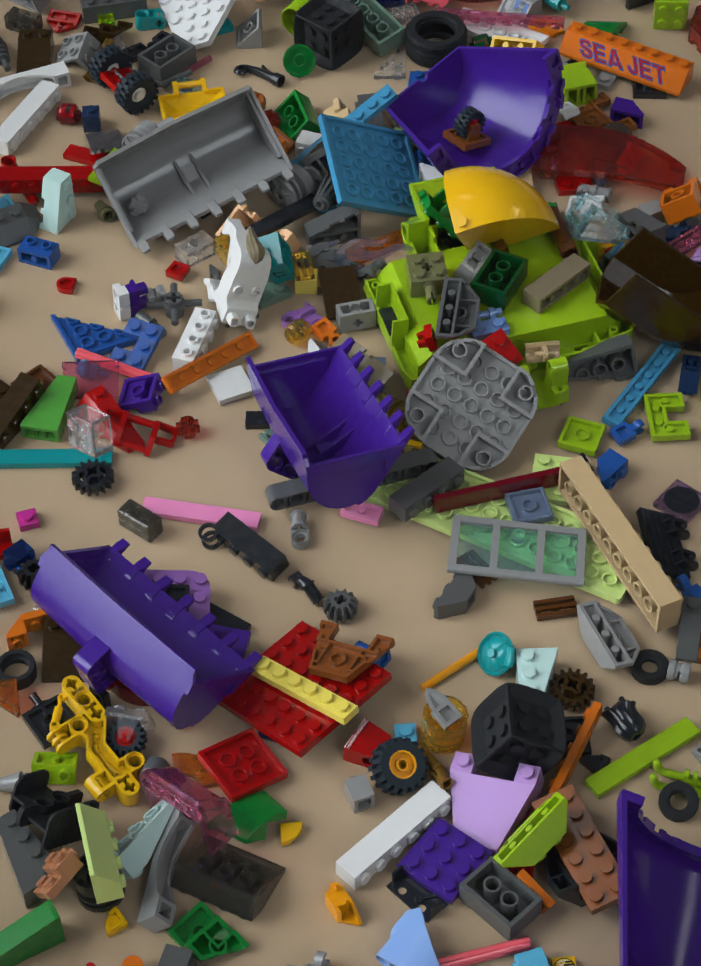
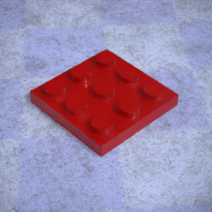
[197,727,289,803]

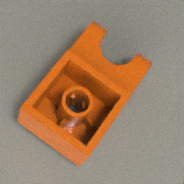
[660,177,701,225]

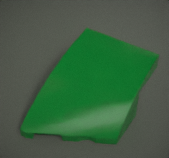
[584,21,627,36]
[206,791,287,844]
[167,900,250,962]

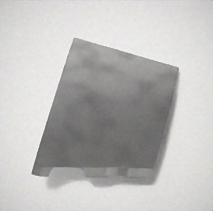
[85,128,122,155]

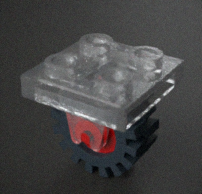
[105,705,156,758]

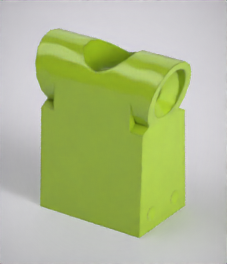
[561,61,598,106]

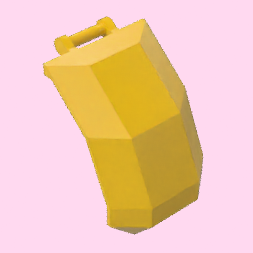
[158,77,225,120]

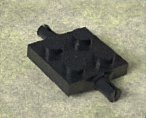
[22,692,80,750]

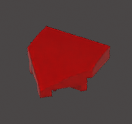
[46,8,82,33]

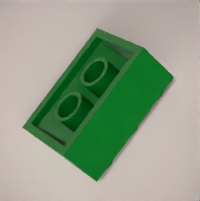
[273,89,320,141]

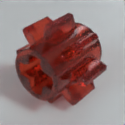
[265,109,281,128]
[176,416,200,439]

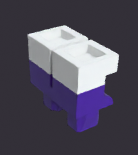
[112,279,149,321]

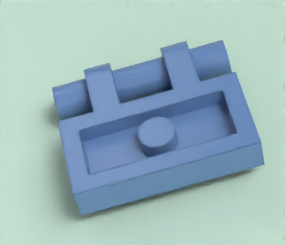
[470,307,510,341]

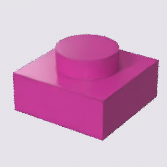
[16,508,40,532]

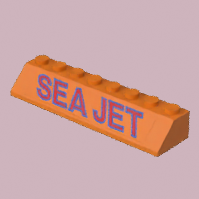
[559,21,695,97]

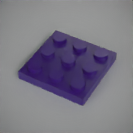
[397,817,493,905]

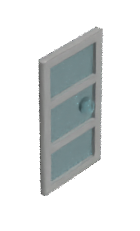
[446,515,587,587]

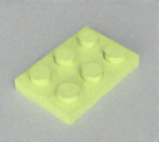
[532,453,572,507]

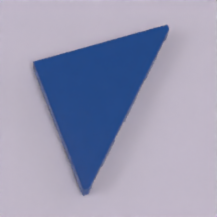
[51,314,138,364]

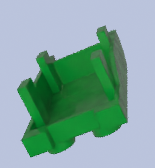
[418,188,463,244]

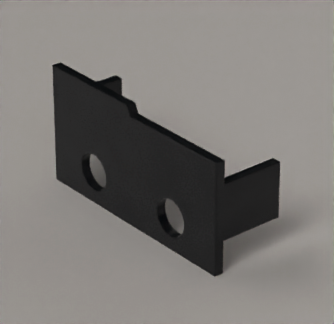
[386,865,448,923]

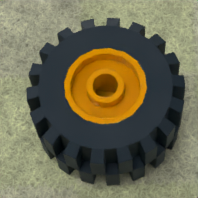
[368,737,429,796]

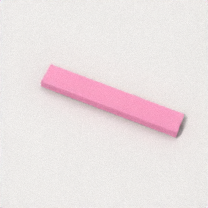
[140,496,262,532]

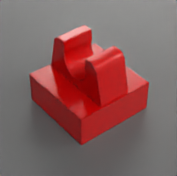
[416,324,437,352]

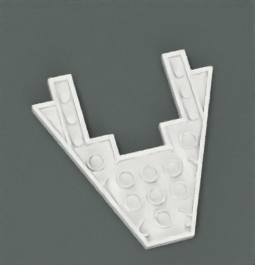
[158,0,236,49]

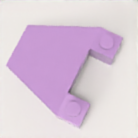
[450,751,544,853]

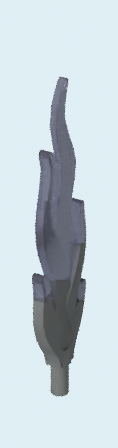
[292,238,414,270]

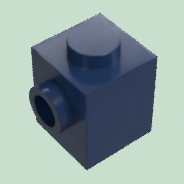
[82,105,101,133]

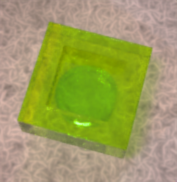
[97,12,115,27]

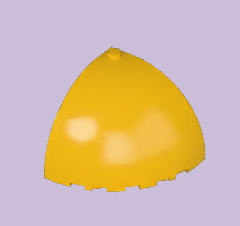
[443,166,560,250]

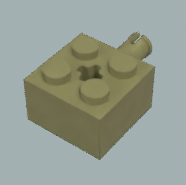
[405,251,448,305]

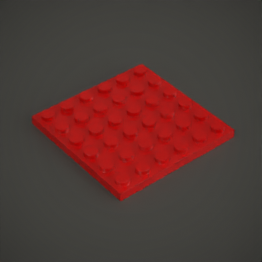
[218,621,392,758]

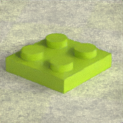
[557,415,606,457]

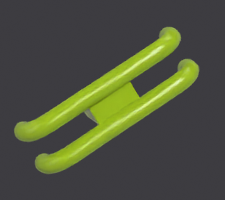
[649,759,701,800]

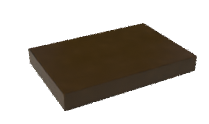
[318,265,361,320]

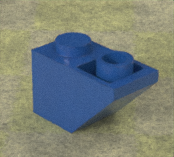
[596,448,628,490]

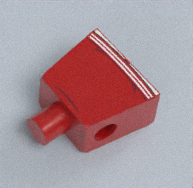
[343,718,392,768]

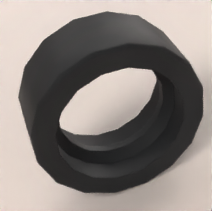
[0,649,37,691]

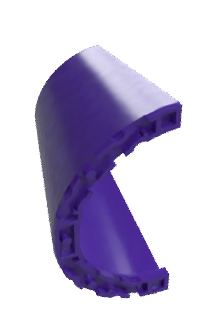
[385,46,565,177]
[616,789,701,966]

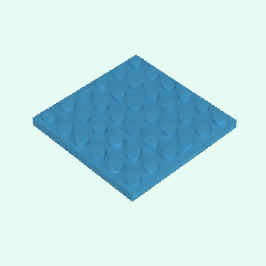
[317,114,420,218]

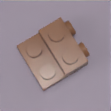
[33,847,84,900]

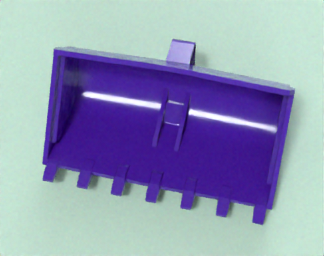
[246,337,415,509]
[31,539,262,729]

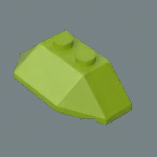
[493,791,568,868]

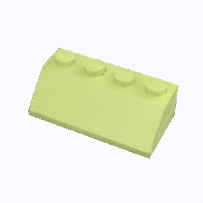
[75,803,127,904]

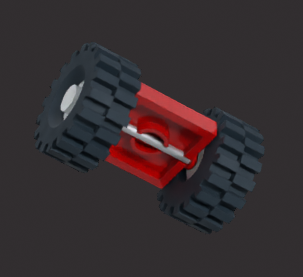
[88,44,159,115]

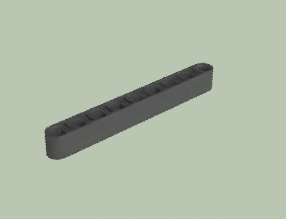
[265,448,438,511]

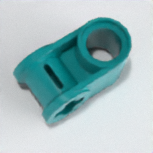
[135,8,166,31]

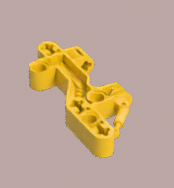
[46,675,145,807]

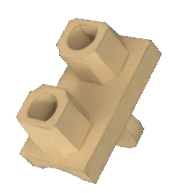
[525,340,560,363]

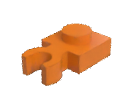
[311,317,340,347]

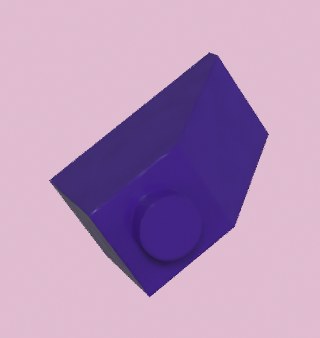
[610,97,644,130]

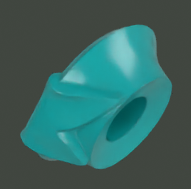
[477,631,516,676]

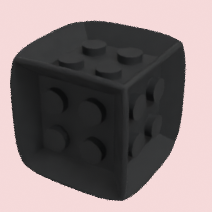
[293,0,364,70]
[471,683,567,781]

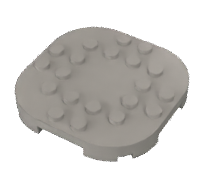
[404,338,538,472]

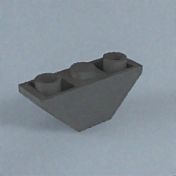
[433,563,476,619]

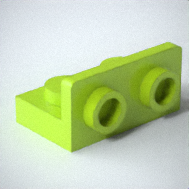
[31,752,79,785]

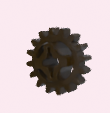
[548,668,595,712]

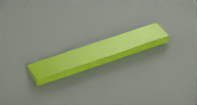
[584,717,701,799]

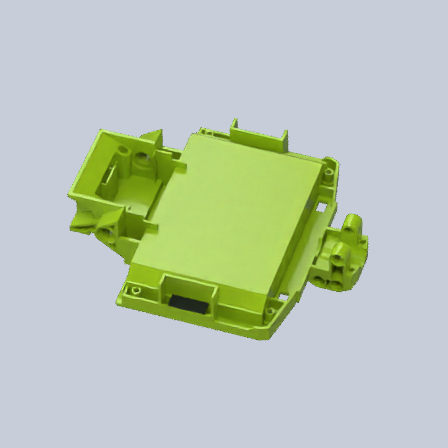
[363,166,633,410]

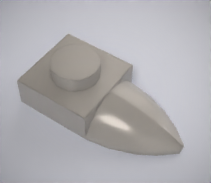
[425,688,463,731]

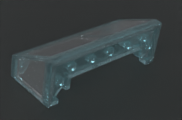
[563,189,630,244]

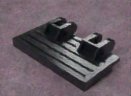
[636,507,699,580]

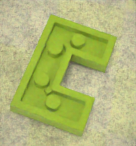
[643,392,691,442]

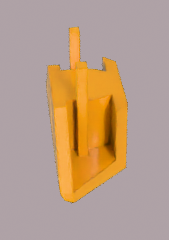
[325,881,362,926]

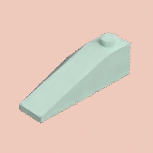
[115,796,178,879]

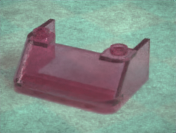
[139,767,238,855]

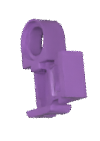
[281,302,322,334]

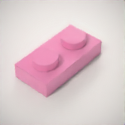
[340,502,384,527]

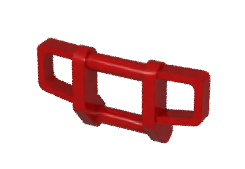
[99,406,179,457]

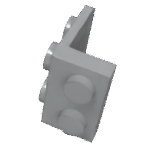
[56,31,100,71]

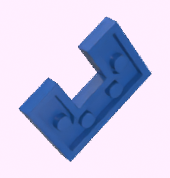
[109,317,165,371]

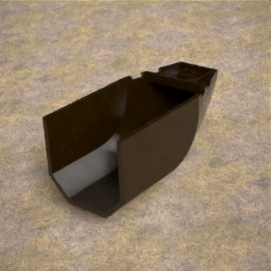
[595,227,701,352]

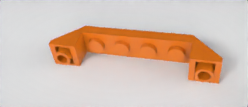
[6,609,49,651]

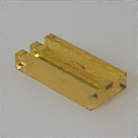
[291,250,315,281]

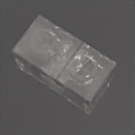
[174,230,216,267]

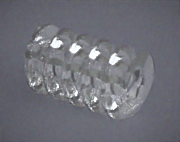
[386,3,420,25]

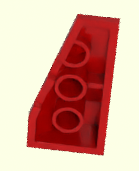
[71,385,145,454]

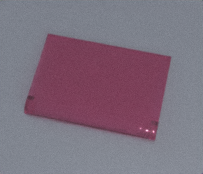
[62,360,119,399]

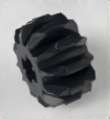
[17,556,40,590]

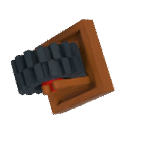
[442,106,492,152]

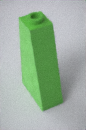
[20,375,79,443]

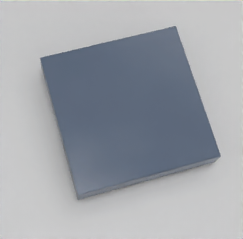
[504,487,554,523]

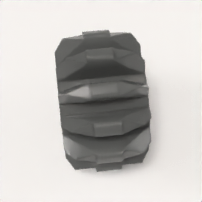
[323,588,358,624]

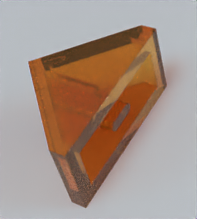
[0,678,21,718]

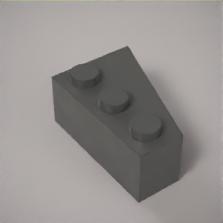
[304,206,361,246]
[616,208,667,242]

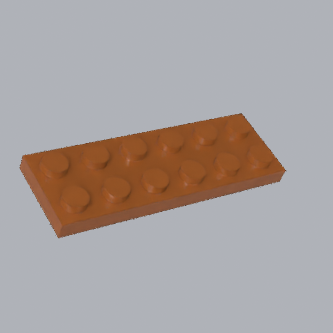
[531,784,618,915]

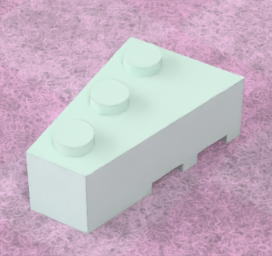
[39,167,77,235]
[515,647,558,693]

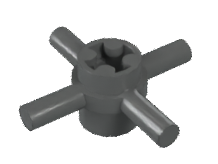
[146,283,202,326]

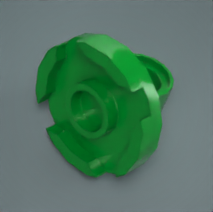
[283,44,316,78]

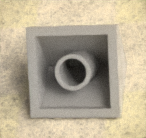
[237,8,262,49]

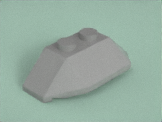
[577,600,641,669]

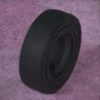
[630,649,669,685]
[658,781,699,822]

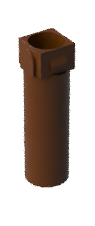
[549,206,579,259]

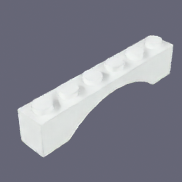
[0,61,71,100]

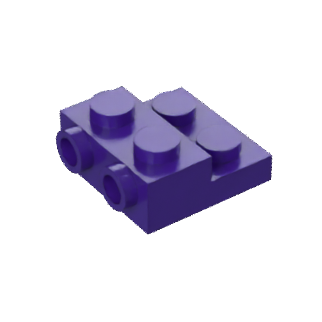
[118,373,166,414]

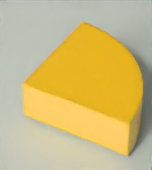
[280,822,303,847]
[105,906,129,938]

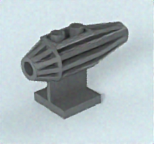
[301,141,338,211]

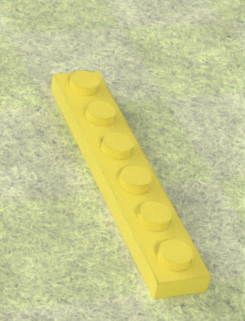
[251,655,359,725]

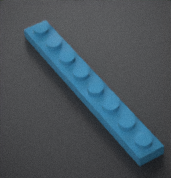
[290,84,399,167]
[601,343,682,427]

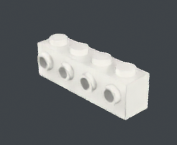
[172,307,220,371]

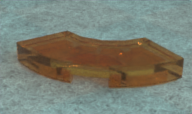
[172,753,218,790]

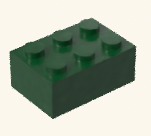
[471,248,528,311]

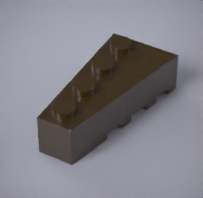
[0,372,45,450]

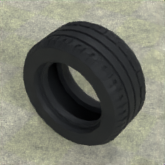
[405,11,467,69]

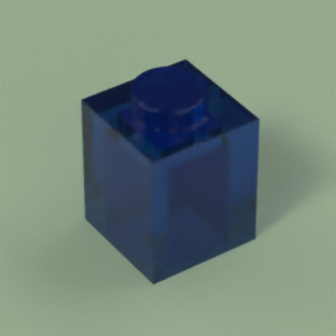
[3,539,36,575]

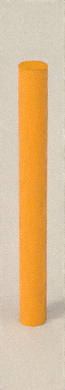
[420,648,478,692]

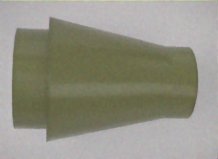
[94,200,115,222]

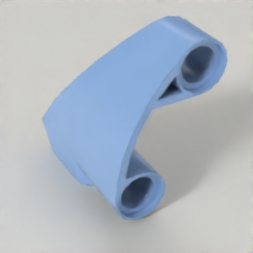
[376,907,440,966]

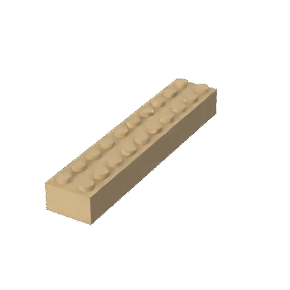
[558,455,683,633]

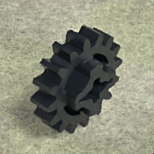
[71,458,115,496]

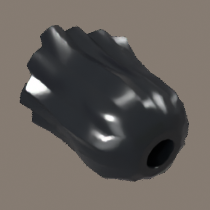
[601,696,646,742]

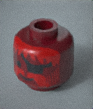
[56,103,82,126]

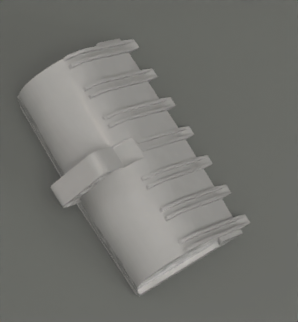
[93,85,295,254]

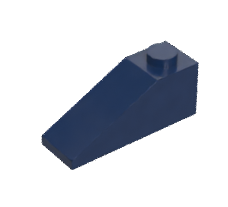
[678,354,701,396]

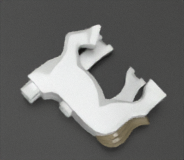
[204,218,272,329]

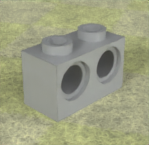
[453,240,492,285]

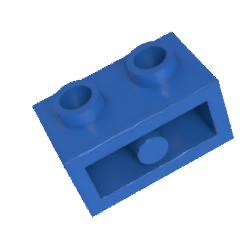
[17,235,61,270]

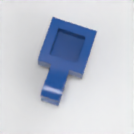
[609,419,645,447]
[675,574,701,598]

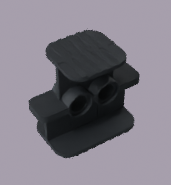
[9,769,99,850]

